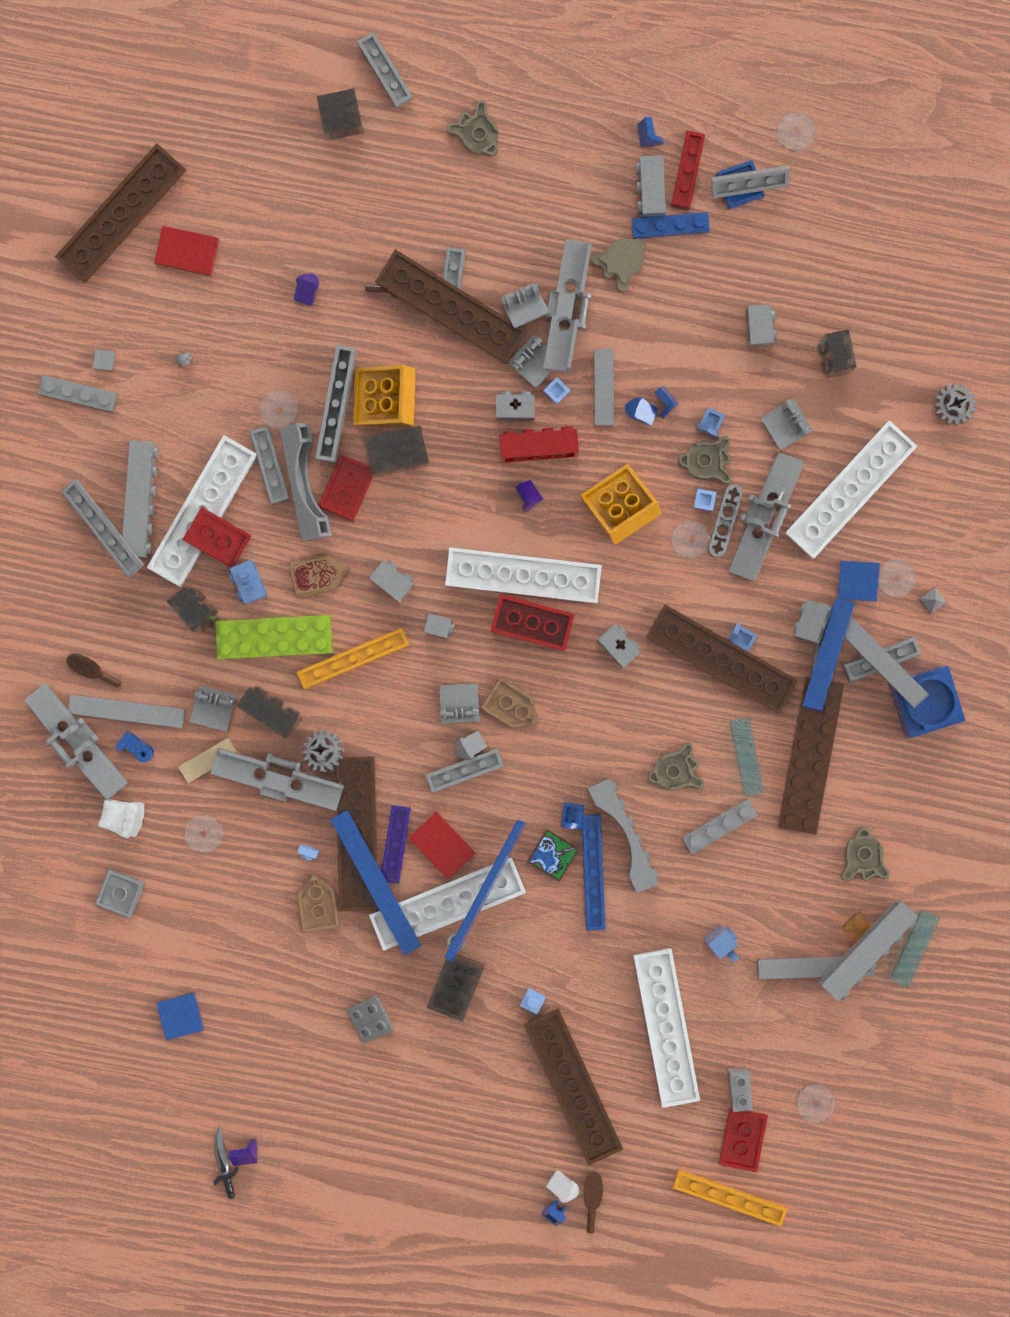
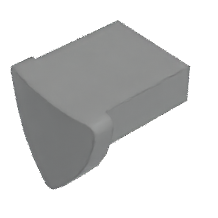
[454,731,487,760]

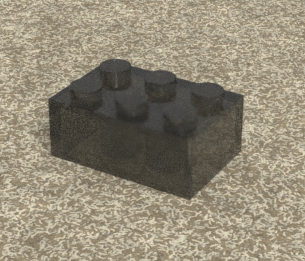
[363,426,429,478]
[167,586,220,633]
[236,686,302,738]
[427,954,484,1022]

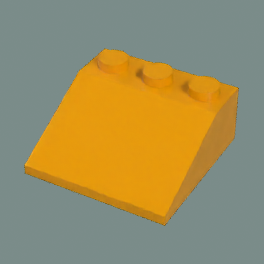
[353,365,415,427]
[580,464,662,545]

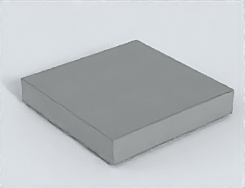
[95,868,146,919]

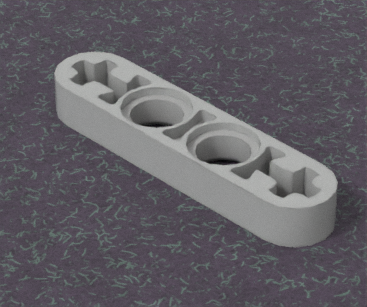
[708,485,743,558]

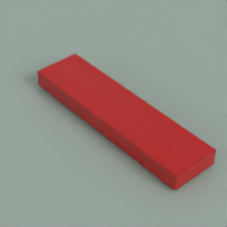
[671,130,705,210]

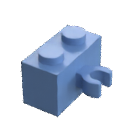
[229,560,268,605]
[704,925,739,963]

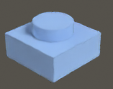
[543,377,570,405]
[693,489,716,512]
[297,844,320,861]
[520,988,546,1014]

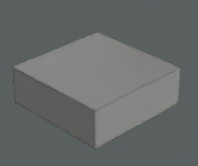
[93,349,116,372]

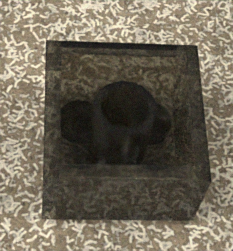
[317,88,364,141]
[817,329,857,379]

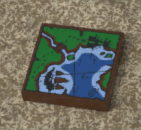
[527,829,579,882]

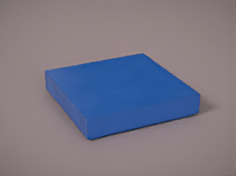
[716,160,765,210]
[838,561,880,602]
[156,992,204,1040]

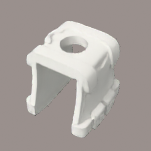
[98,799,145,839]

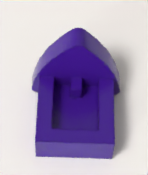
[294,273,319,306]
[515,480,543,513]
[228,1139,257,1166]

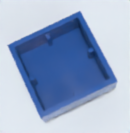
[888,666,966,738]

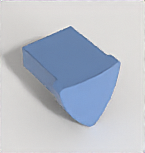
[696,407,725,438]
[727,622,757,652]

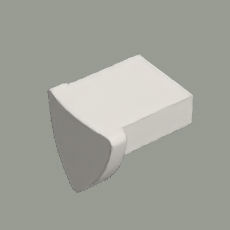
[546,1170,579,1203]

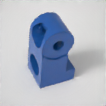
[115,731,154,762]

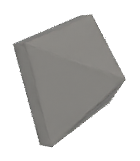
[920,588,947,614]

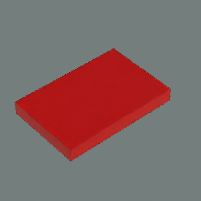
[154,226,219,276]
[318,454,376,522]
[182,507,252,568]
[408,811,476,880]
[719,1107,768,1173]

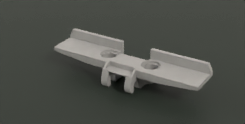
[543,239,592,373]
[729,453,804,582]
[25,683,128,800]
[210,748,344,811]

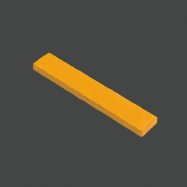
[296,628,410,690]
[672,1169,788,1227]

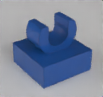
[541,1200,567,1226]

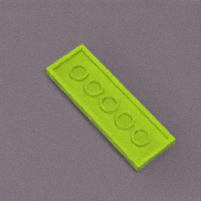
[215,615,333,659]

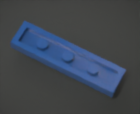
[632,212,710,239]

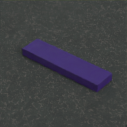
[381,805,411,884]

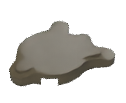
[447,100,498,157]
[591,238,645,292]
[678,436,731,485]
[648,742,704,791]
[841,827,890,881]

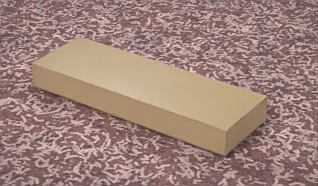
[179,738,238,783]

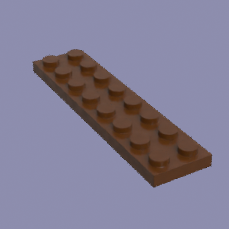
[55,143,186,284]
[375,249,526,364]
[645,604,798,714]
[778,677,844,835]
[336,756,378,912]
[524,1008,623,1166]

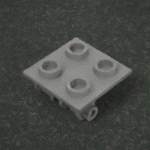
[501,283,549,328]
[508,335,552,388]
[760,398,813,451]
[439,684,479,724]
[190,685,236,732]
[346,995,394,1044]

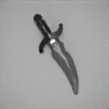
[214,1126,238,1199]

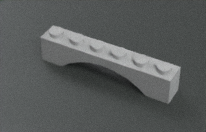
[280,423,332,542]
[587,778,659,894]

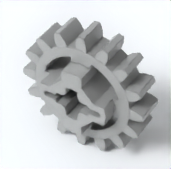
[933,383,977,426]
[302,730,345,772]

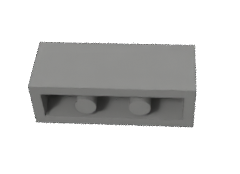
[636,155,666,218]

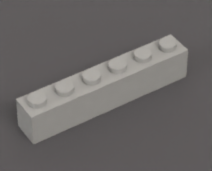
[315,345,357,465]
[122,440,159,558]
[818,899,918,1001]

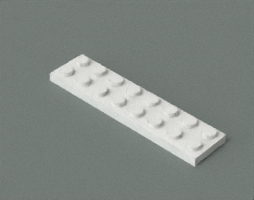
[785,420,917,559]
[147,435,257,587]
[445,547,602,604]
[369,857,526,951]
[633,948,700,1108]

